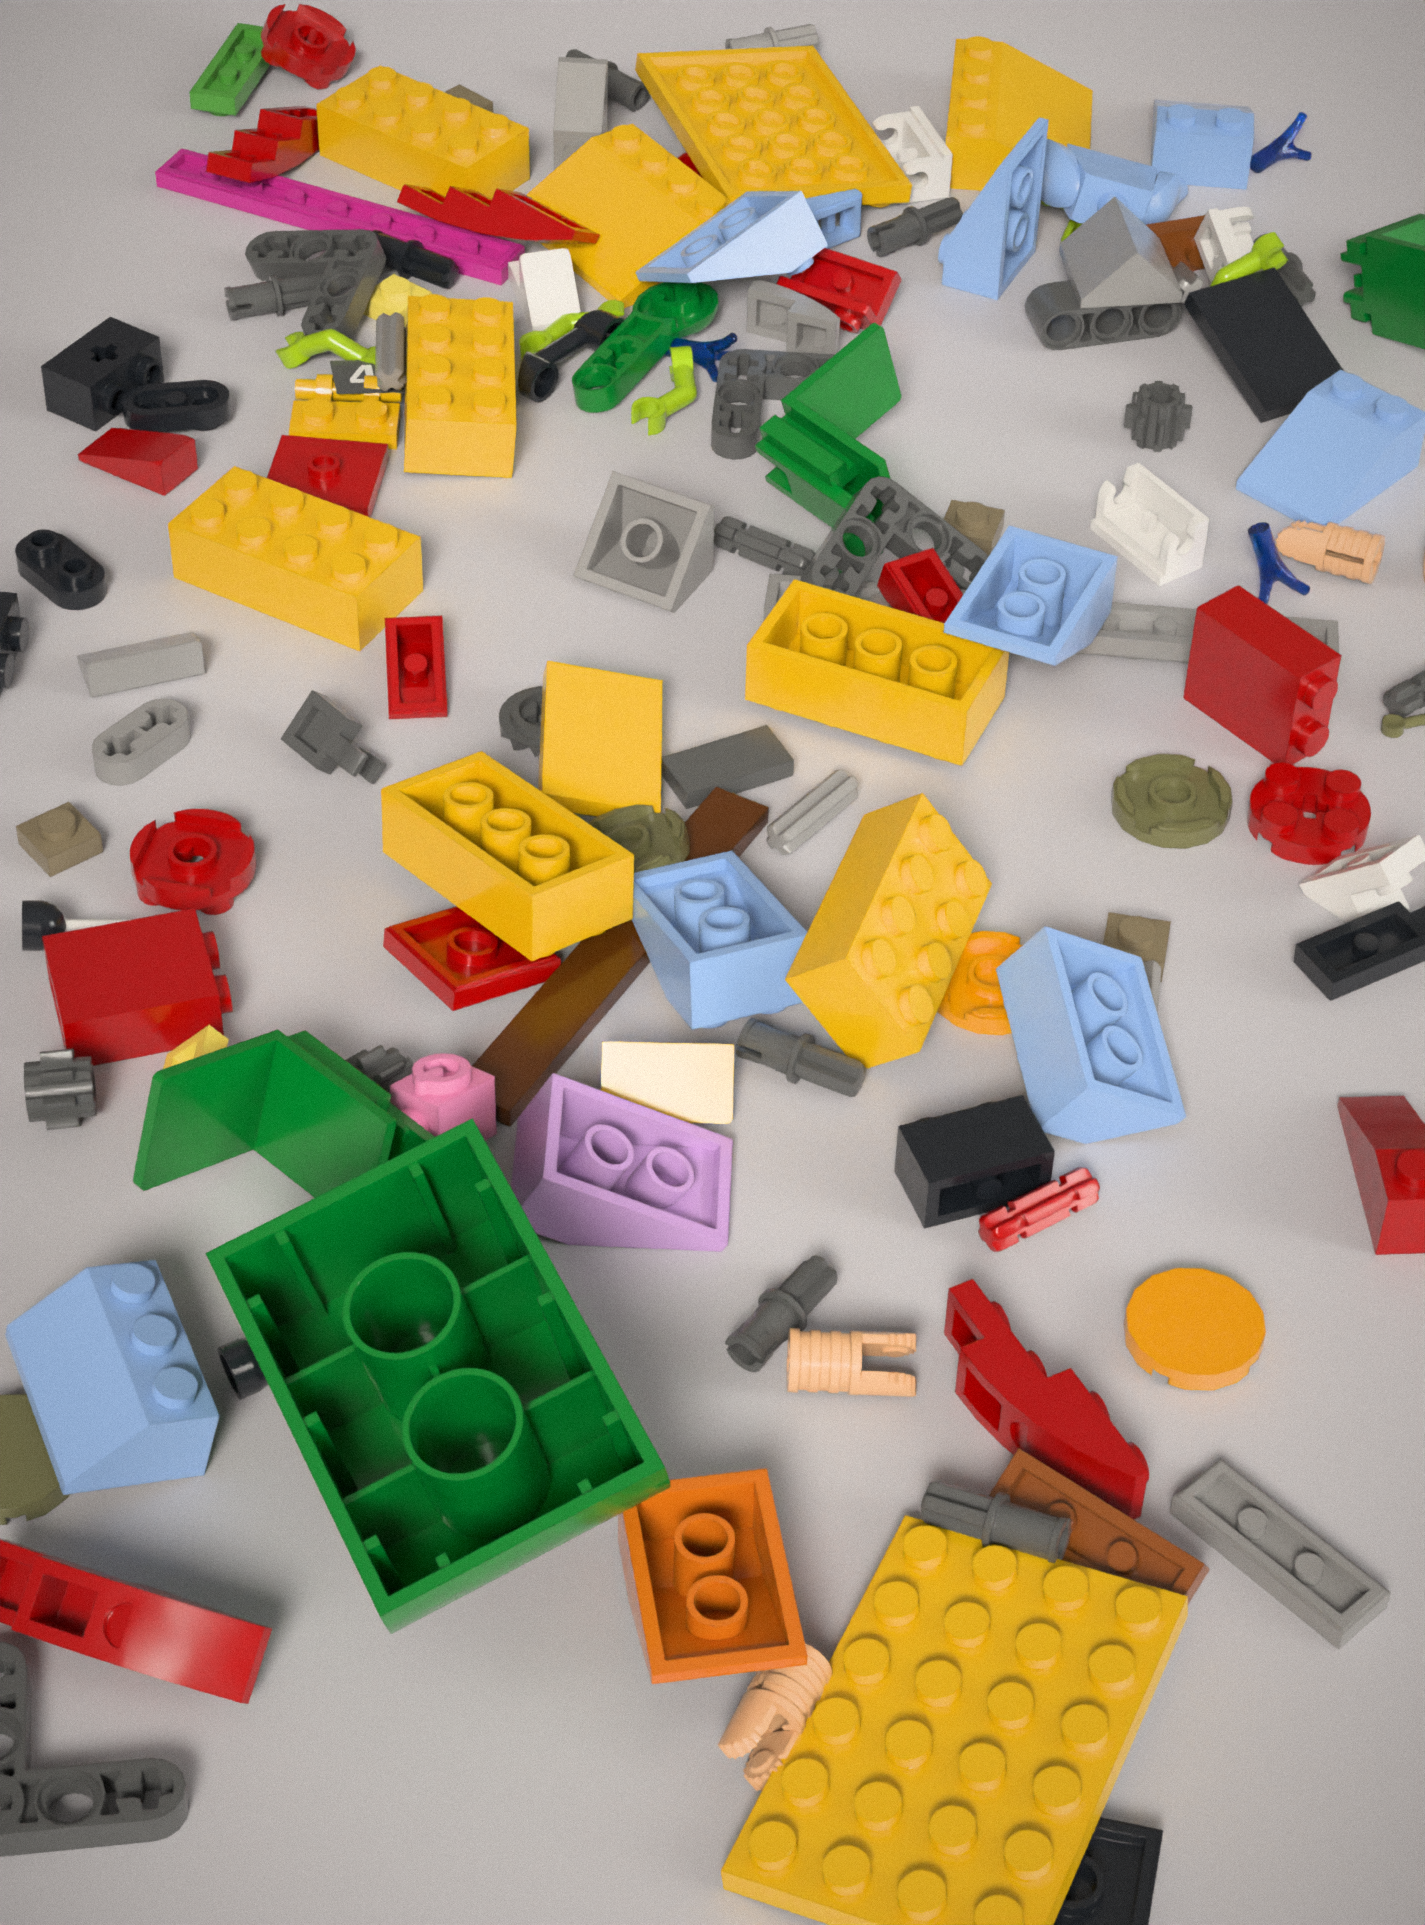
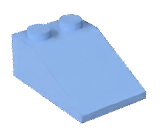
[1151,99,1254,190]
[938,117,1049,300]
[635,191,828,283]
[1236,369,1425,525]
[944,525,1118,666]
[632,851,807,1030]

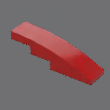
[206,106,319,183]
[397,184,600,244]

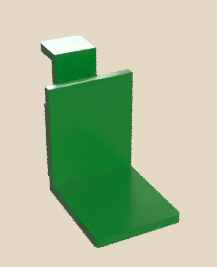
[1340,213,1425,349]
[755,322,902,575]
[133,1029,435,1198]

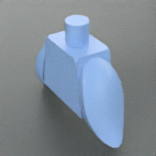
[1015,139,1188,225]

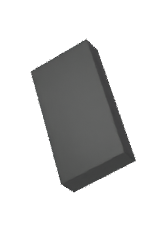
[661,725,794,809]

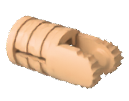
[1275,520,1385,584]
[786,1328,916,1397]
[718,1643,832,1791]

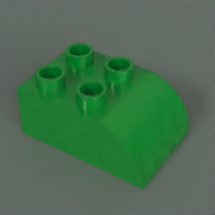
[205,1118,671,1634]

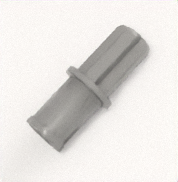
[725,24,819,50]

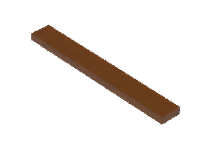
[472,787,769,1127]

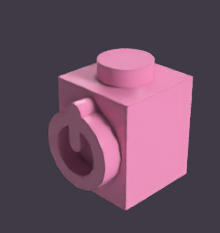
[390,1053,497,1141]

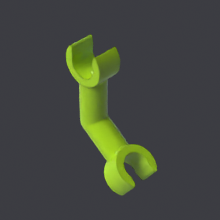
[1189,232,1288,315]
[519,300,624,360]
[275,329,376,369]
[631,346,697,435]

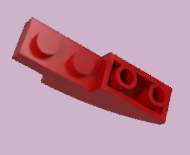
[944,1279,1149,1519]
[0,1538,272,1704]

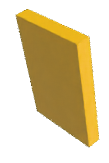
[538,661,663,817]

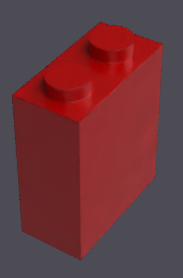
[1183,585,1342,765]
[42,908,233,1066]

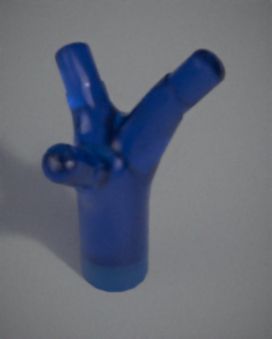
[1250,112,1312,173]
[664,333,738,382]
[1248,522,1310,604]

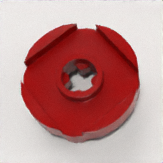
[261,4,356,89]
[1247,762,1371,865]
[130,809,256,915]

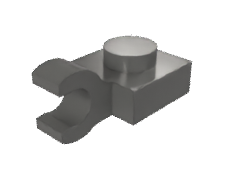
[281,690,387,784]

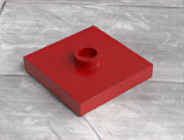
[267,435,389,518]
[383,906,561,1011]

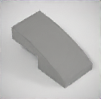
[746,278,840,355]

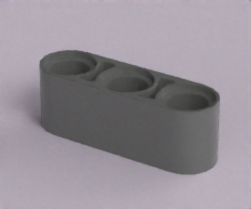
[1025,280,1182,350]

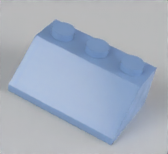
[996,926,1186,1144]
[5,1260,220,1495]

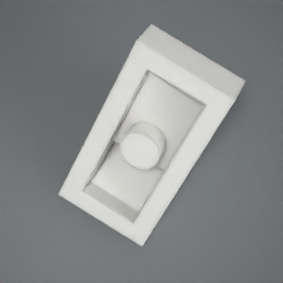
[508,248,581,332]
[1299,835,1425,923]

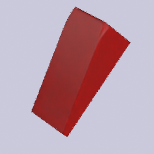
[78,428,198,496]
[877,548,963,623]
[385,615,448,719]

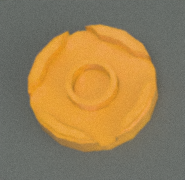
[937,931,1023,1035]
[1124,1268,1266,1390]

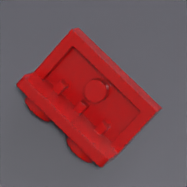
[776,248,902,333]

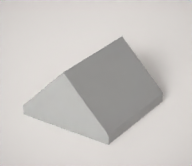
[1059,197,1183,309]
[573,471,715,613]

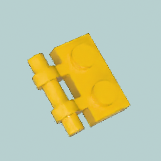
[289,374,403,449]

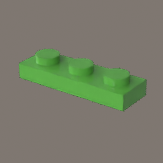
[189,23,270,116]

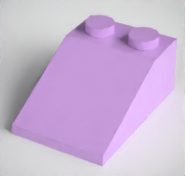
[511,1073,733,1252]

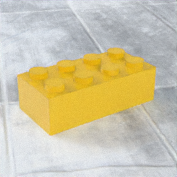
[316,65,530,199]
[404,294,517,478]
[168,466,423,651]
[745,579,1009,766]
[381,751,634,961]
[785,793,992,1069]

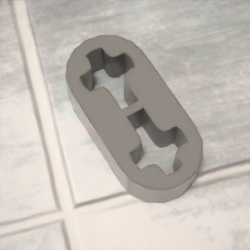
[92,698,191,786]

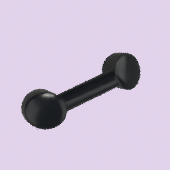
[518,310,625,402]

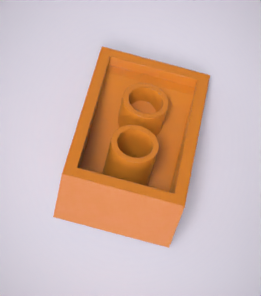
[618,1468,808,1684]

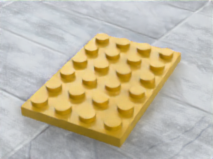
[635,46,912,208]
[721,1515,1188,1925]

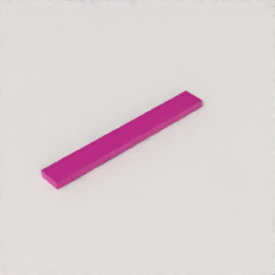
[155,148,525,286]

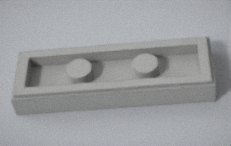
[1169,1458,1391,1650]

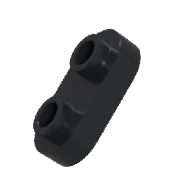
[122,380,231,432]
[15,529,107,610]

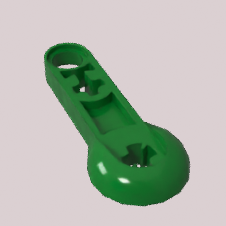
[572,282,719,413]

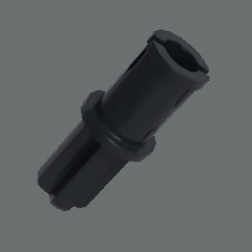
[372,230,459,288]

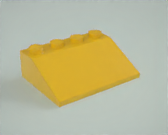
[945,36,1093,191]
[527,123,732,308]

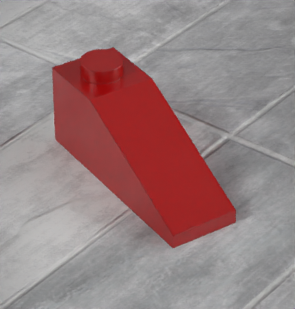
[1337,1095,1425,1255]

